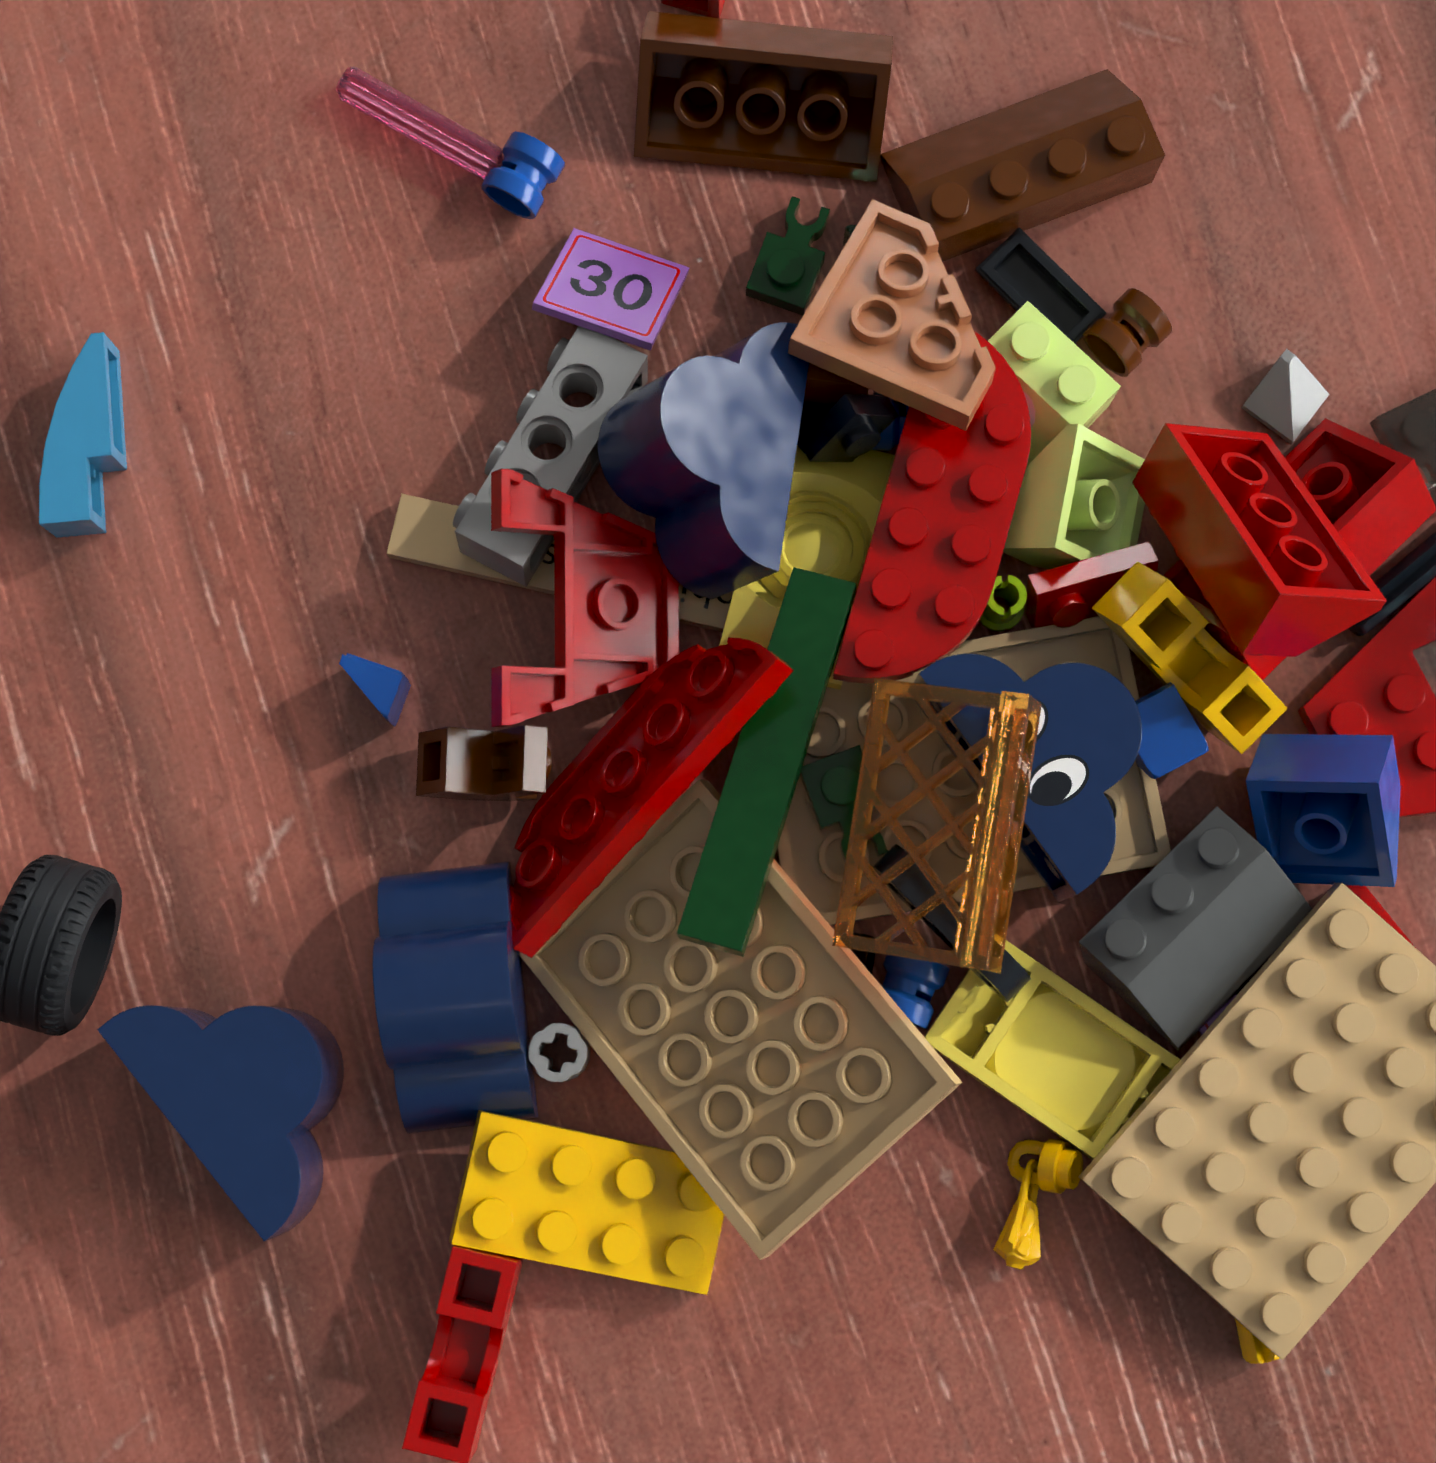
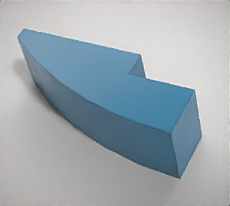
[39,332,127,538]

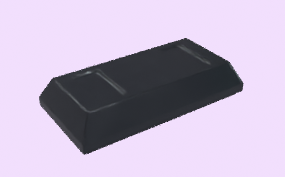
[975,227,1107,344]

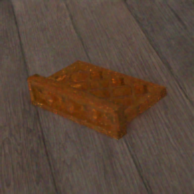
[832,678,1042,974]

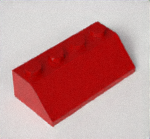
[1163,418,1436,681]
[1132,423,1387,657]

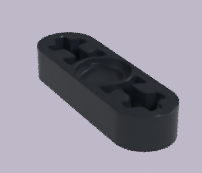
[872,844,1031,1002]

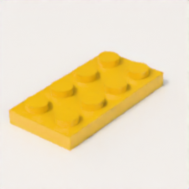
[449,1110,724,1295]

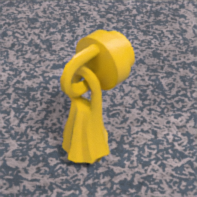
[993,1139,1083,1270]

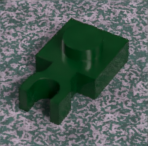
[746,196,830,316]
[800,745,888,868]

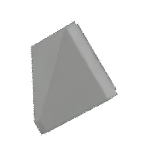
[1241,349,1330,444]

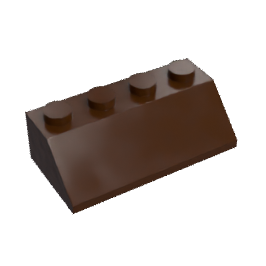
[634,11,893,182]
[880,69,1165,262]

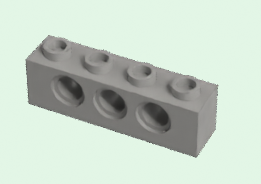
[453,326,648,587]

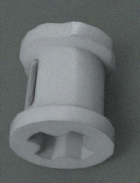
[529,1023,591,1082]

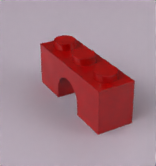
[402,1245,523,1463]

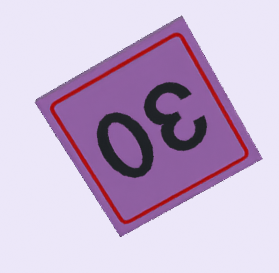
[532,228,689,351]

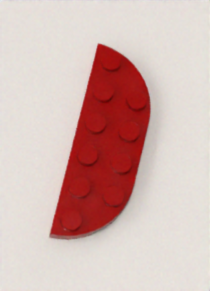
[833,331,1031,684]
[509,637,794,958]

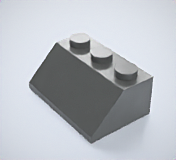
[1079,807,1312,1051]

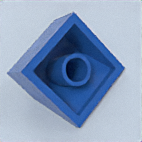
[1246,734,1401,887]

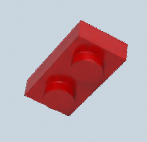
[1026,541,1159,628]

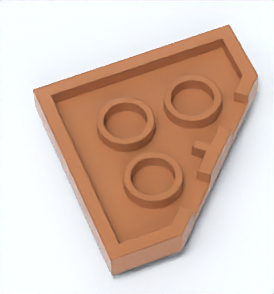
[788,199,996,431]

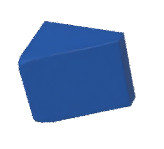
[339,653,411,727]
[1135,682,1209,779]

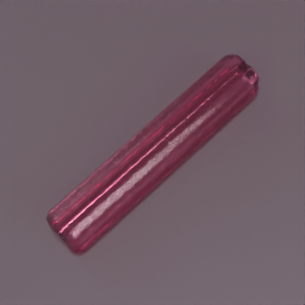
[336,67,504,180]

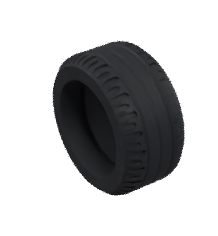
[0,855,122,1036]

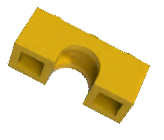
[1092,562,1288,754]

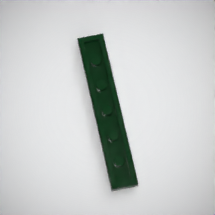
[677,567,857,957]

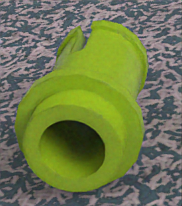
[979,575,1027,632]

